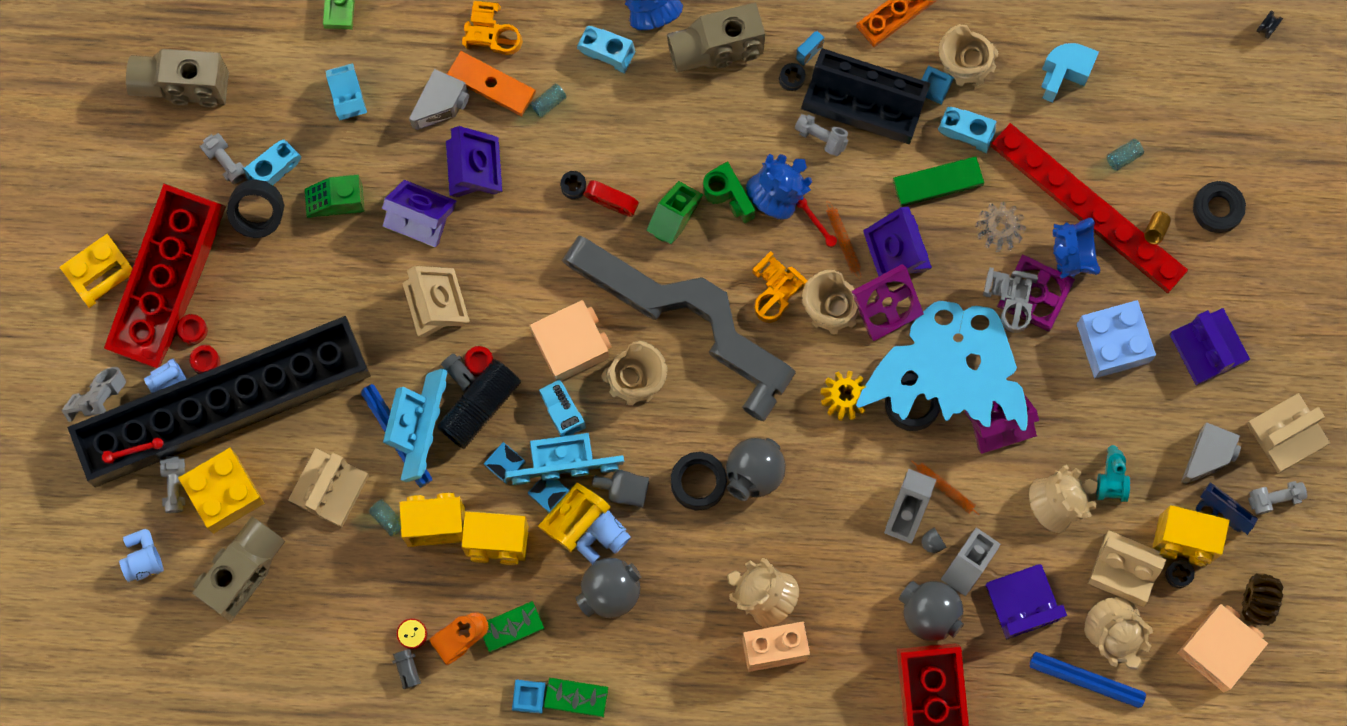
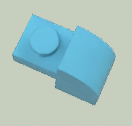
[1041,43,1099,103]
[326,63,367,120]

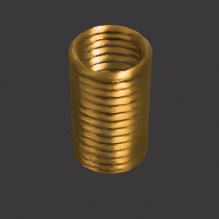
[1144,211,1171,244]

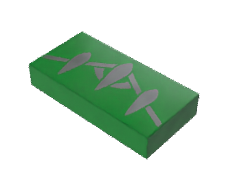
[483,601,545,653]
[544,677,609,718]

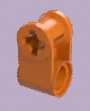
[429,612,489,665]

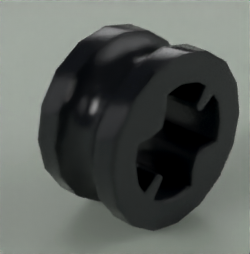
[1257,10,1283,39]
[779,63,806,91]
[560,171,586,200]
[1165,560,1195,588]

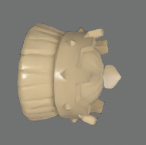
[939,24,998,86]
[802,270,860,334]
[601,341,667,406]
[1029,465,1098,533]
[727,558,799,627]
[1084,597,1153,670]

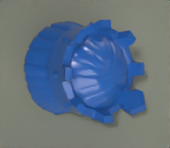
[625,0,683,31]
[746,154,812,220]
[1053,218,1100,279]

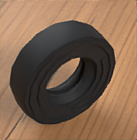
[1193,181,1246,233]

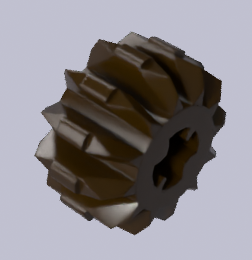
[1242,573,1283,626]

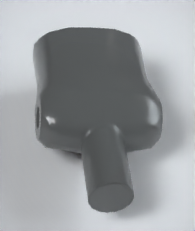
[592,470,650,508]

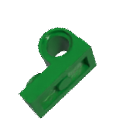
[703,161,755,224]

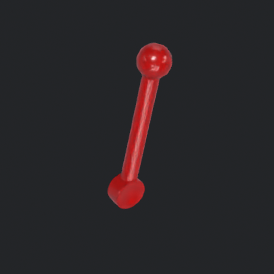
[796,198,837,248]
[102,438,163,464]

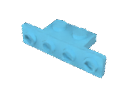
[383,368,447,482]
[505,433,624,485]

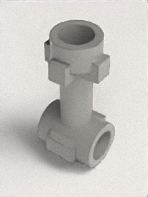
[795,114,849,156]
[200,133,246,185]
[160,456,185,513]
[1248,481,1307,515]

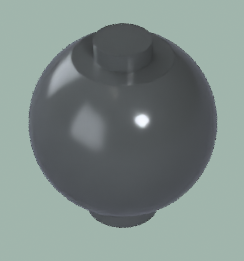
[726,438,786,501]
[575,558,641,618]
[899,581,964,642]

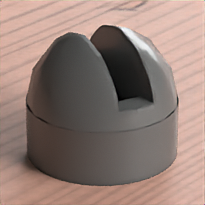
[922,527,947,553]

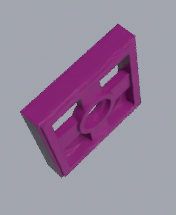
[997,254,1075,332]
[851,264,924,341]

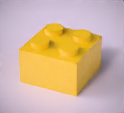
[178,448,265,534]
[399,493,465,547]
[1152,505,1230,566]
[462,511,529,565]

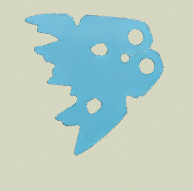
[856,301,1028,431]

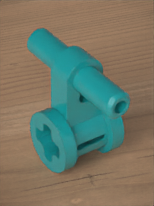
[1096,445,1130,502]

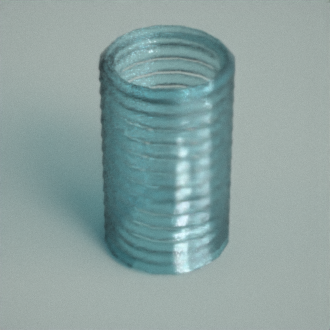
[530,83,567,117]
[1107,139,1144,171]
[369,499,401,536]

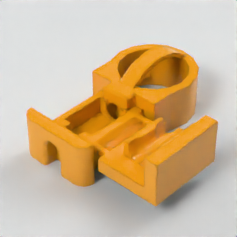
[462,1,523,55]
[752,251,808,323]

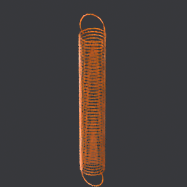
[826,201,861,278]
[911,460,980,515]

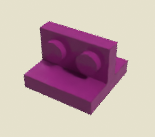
[965,394,1039,454]

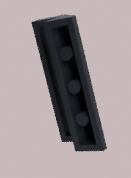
[801,48,931,145]

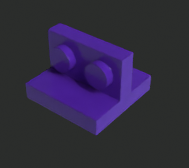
[446,126,503,198]
[382,180,457,247]
[863,207,932,283]
[1169,308,1250,385]

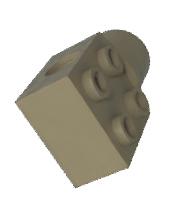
[667,2,765,73]
[126,49,229,107]
[192,517,285,622]

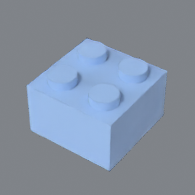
[1077,300,1156,379]

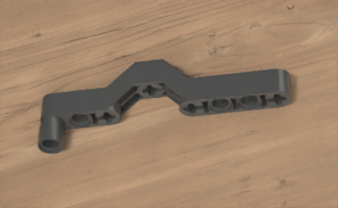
[562,236,796,422]

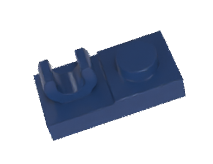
[1196,482,1258,535]

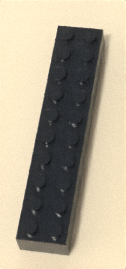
[67,316,371,488]

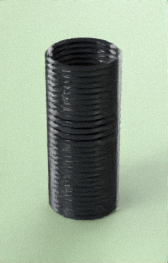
[437,359,521,449]

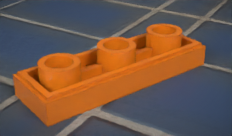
[856,0,937,47]
[447,51,536,117]

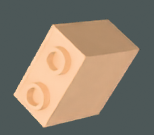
[530,300,612,381]
[1177,604,1268,693]
[742,621,810,672]

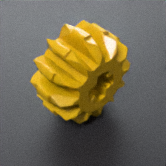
[820,371,867,421]

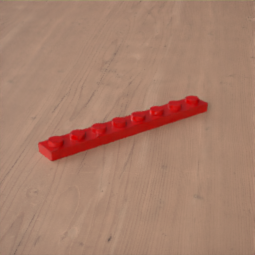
[990,123,1188,294]

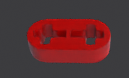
[584,180,639,217]

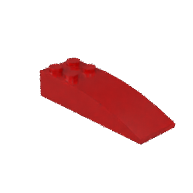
[104,183,226,368]
[897,643,969,726]

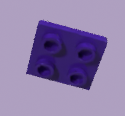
[986,564,1067,640]

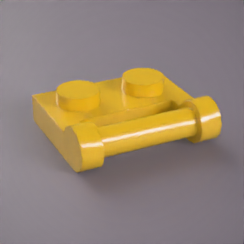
[59,234,133,308]
[538,482,610,552]

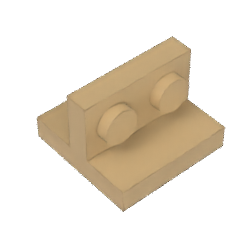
[402,266,470,337]
[1246,393,1330,474]
[288,448,369,528]
[1088,530,1166,607]

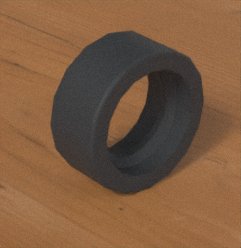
[226,179,285,238]
[885,373,941,431]
[671,452,727,511]

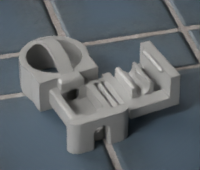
[983,267,1038,333]
[62,367,126,422]

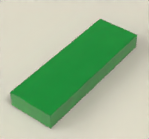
[893,156,984,207]

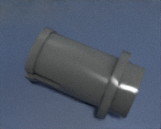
[441,353,477,392]
[392,649,422,689]

